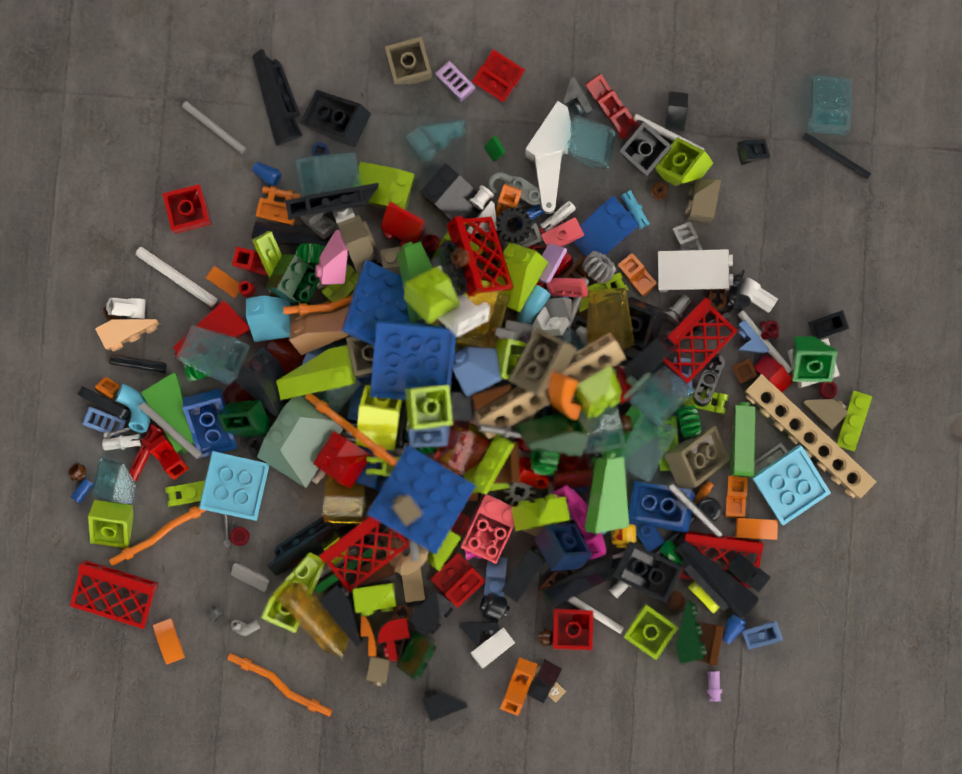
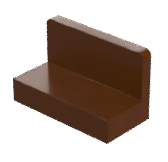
[493,442,520,484]
[699,622,724,666]

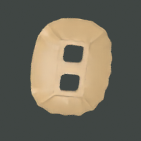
[381,527,429,575]

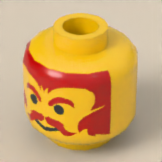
[611,524,637,548]

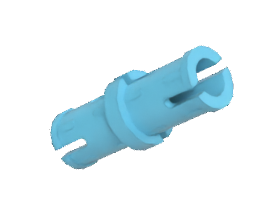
[620,190,650,230]

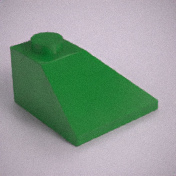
[792,336,837,382]

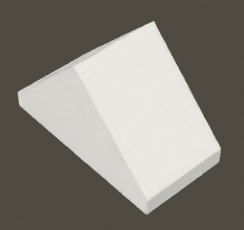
[467,201,497,234]

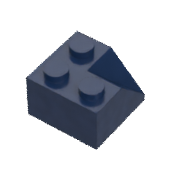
[534,524,593,571]

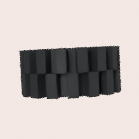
[496,207,532,244]

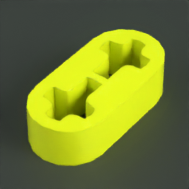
[688,580,720,614]

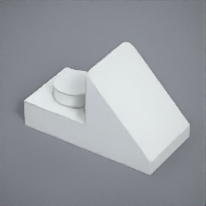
[528,306,570,337]

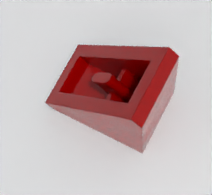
[754,354,793,393]

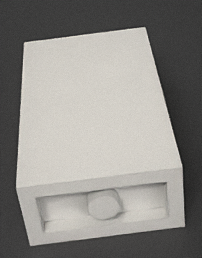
[658,249,733,292]
[438,266,490,337]

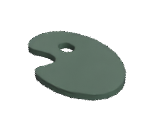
[623,372,651,400]

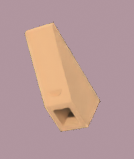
[95,319,161,352]

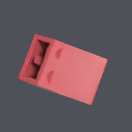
[461,494,514,564]

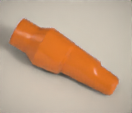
[694,480,714,504]

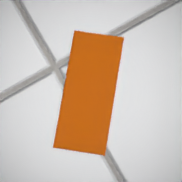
[205,265,240,298]

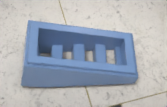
[82,406,126,437]

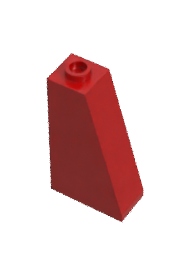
[173,300,251,363]

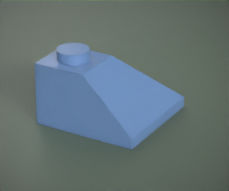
[453,347,501,397]

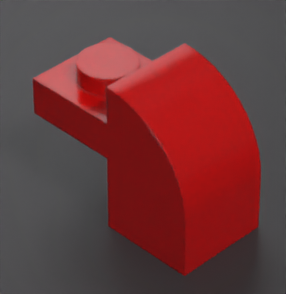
[231,246,268,276]
[147,435,189,480]
[378,617,410,661]

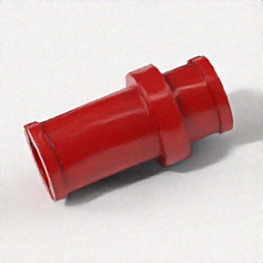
[238,281,255,297]

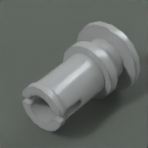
[664,294,692,325]

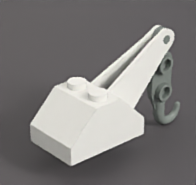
[488,101,574,213]

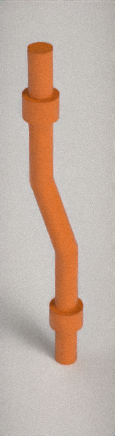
[283,295,353,315]
[305,393,397,466]
[109,506,207,566]
[227,653,333,717]

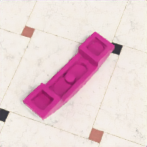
[552,486,606,560]

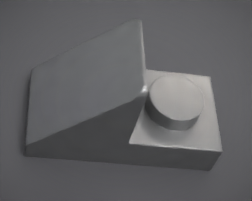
[563,77,593,117]

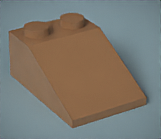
[289,306,349,355]

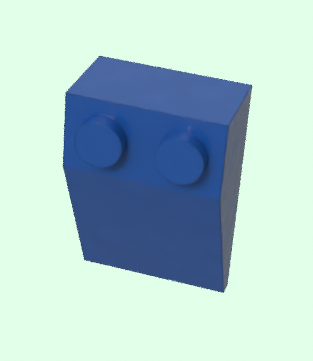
[573,196,639,257]
[182,388,237,458]
[628,481,696,533]

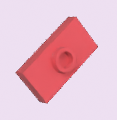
[541,218,584,247]
[546,278,589,297]

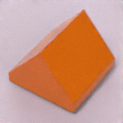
[95,376,120,401]

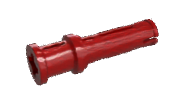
[126,423,164,482]

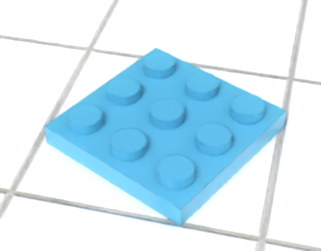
[751,444,831,526]
[199,451,269,521]

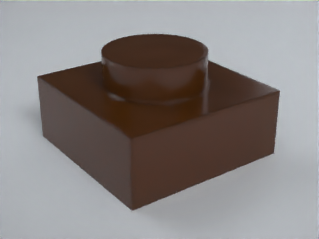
[732,358,758,384]

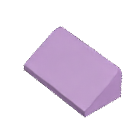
[538,244,567,284]

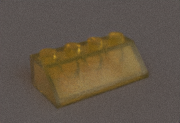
[276,582,349,658]

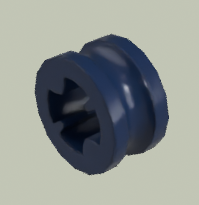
[311,142,329,161]

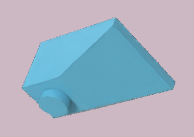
[246,296,291,342]

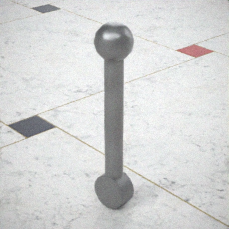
[103,427,132,439]
[223,514,231,547]

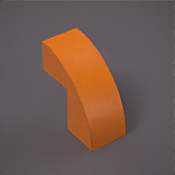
[548,371,582,420]
[500,657,538,716]

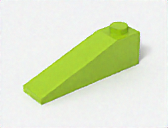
[276,345,356,400]
[260,553,326,633]

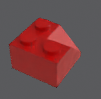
[162,184,212,234]
[313,431,372,489]
[552,608,594,650]

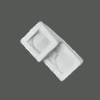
[470,628,515,668]

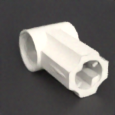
[739,277,778,313]
[106,298,145,319]

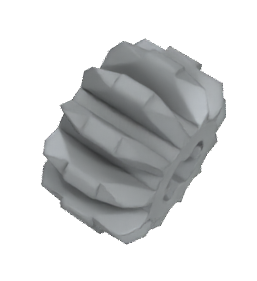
[582,251,616,283]
[503,482,536,506]

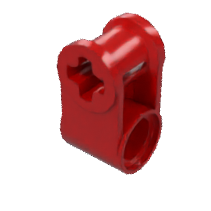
[519,457,549,489]

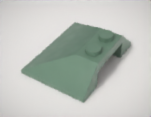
[258,395,344,488]

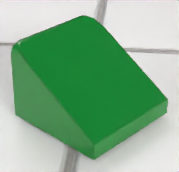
[484,136,505,162]
[659,540,683,566]

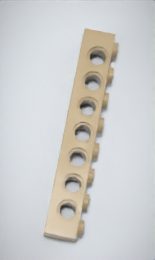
[474,333,626,439]
[743,374,877,499]

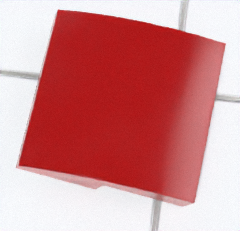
[472,49,526,103]
[430,552,485,608]

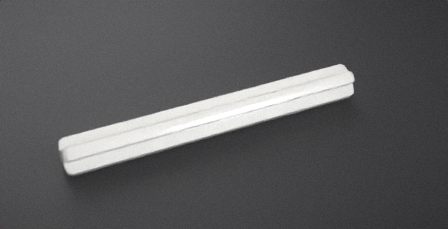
[135,247,218,307]

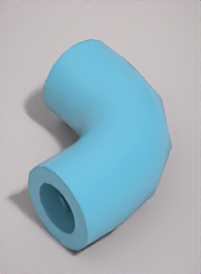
[516,285,551,325]
[115,383,150,433]

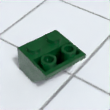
[265,254,320,305]
[217,400,272,437]

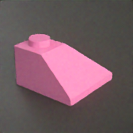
[315,230,348,284]

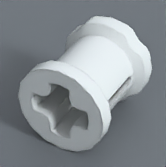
[469,185,494,211]

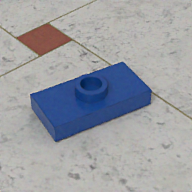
[629,520,665,551]

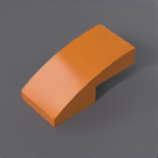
[495,183,522,222]
[618,253,658,297]
[725,476,748,518]
[735,518,778,540]
[361,615,377,656]
[153,618,185,665]

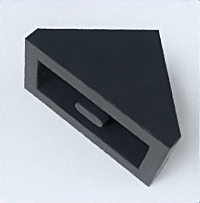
[665,91,688,132]

